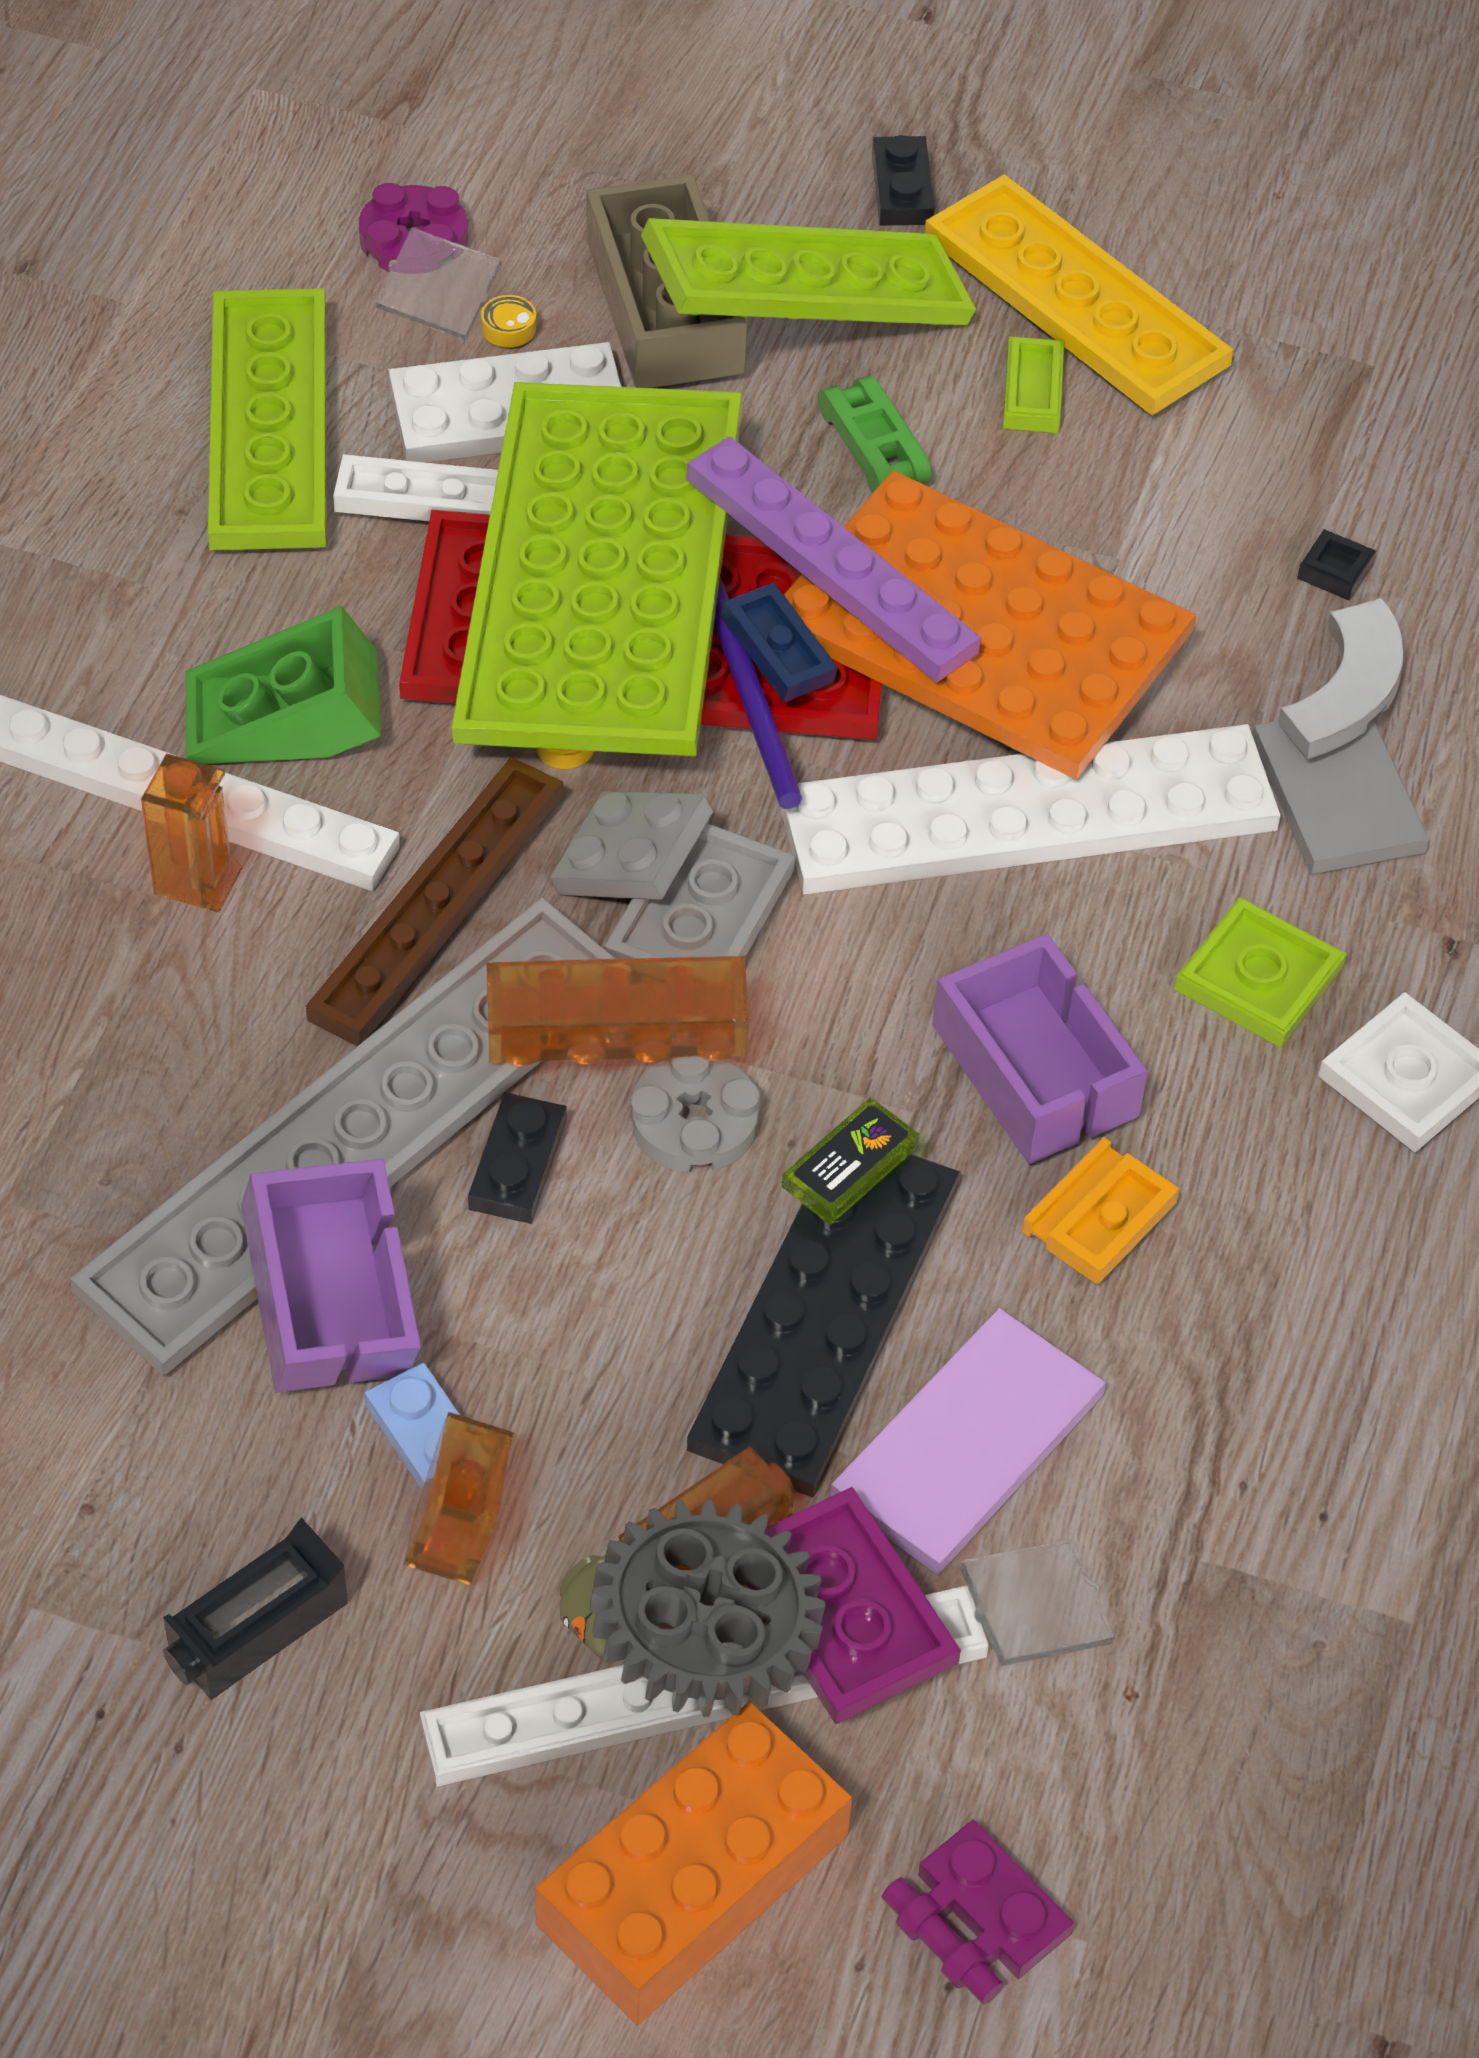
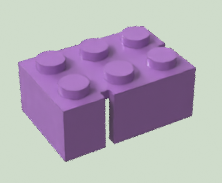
[932,933,1148,1164]
[241,1158,421,1393]

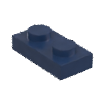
[720,582,838,703]

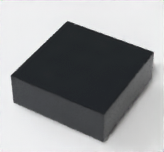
[1297,529,1376,601]

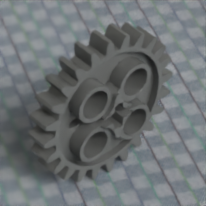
[590,1499,825,1717]

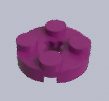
[359,183,468,276]

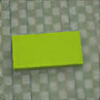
[1003,336,1064,433]

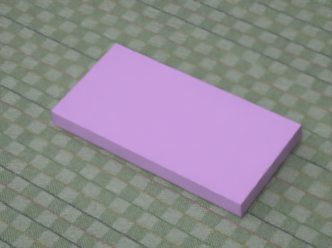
[830,1308,1106,1575]

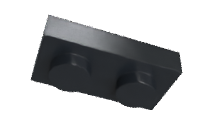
[872,135,934,226]
[468,1092,567,1224]

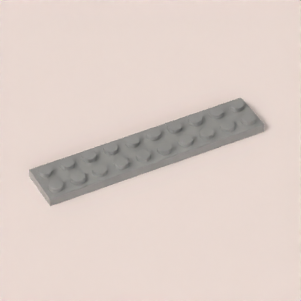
[70,898,633,1377]

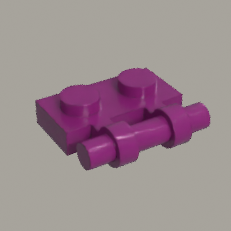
[881,1819,1074,2004]

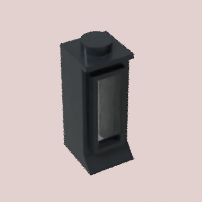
[163,1517,348,1700]

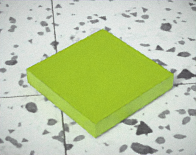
[1173,897,1347,1048]

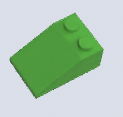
[186,606,381,764]

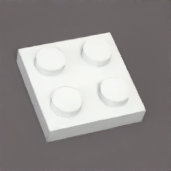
[1318,992,1479,1153]

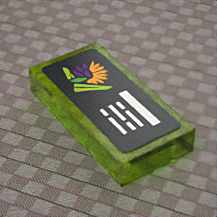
[782,1097,919,1225]

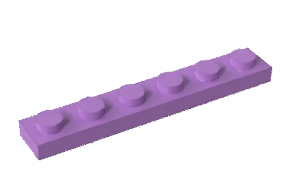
[686,436,981,683]

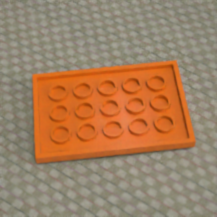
[784,470,1197,780]

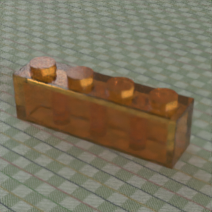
[486,956,749,1066]

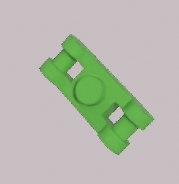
[818,375,932,494]

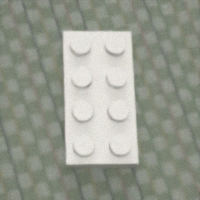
[388,342,621,462]

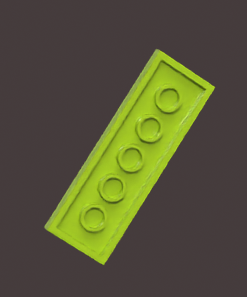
[641,218,976,325]
[208,288,326,550]

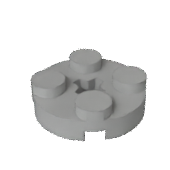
[630,1046,760,1172]

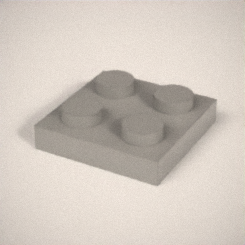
[550,791,713,900]

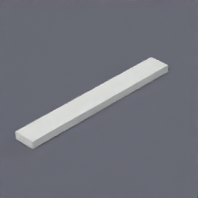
[420,1585,989,1787]

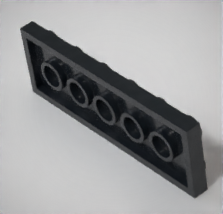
[687,1129,960,1498]

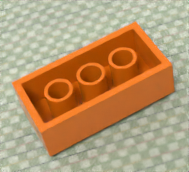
[535,1701,853,2026]

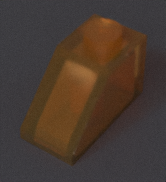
[403,1412,514,1585]

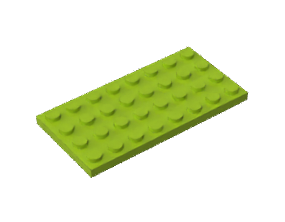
[451,382,742,756]

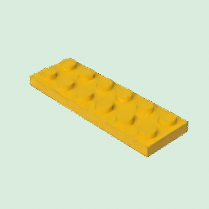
[925,174,1234,416]

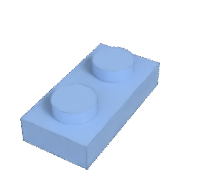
[364,1362,493,1508]

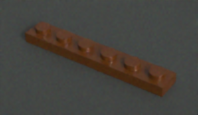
[306,757,563,1046]

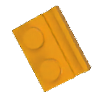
[1022,1137,1180,1285]

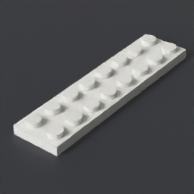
[780,724,1281,895]

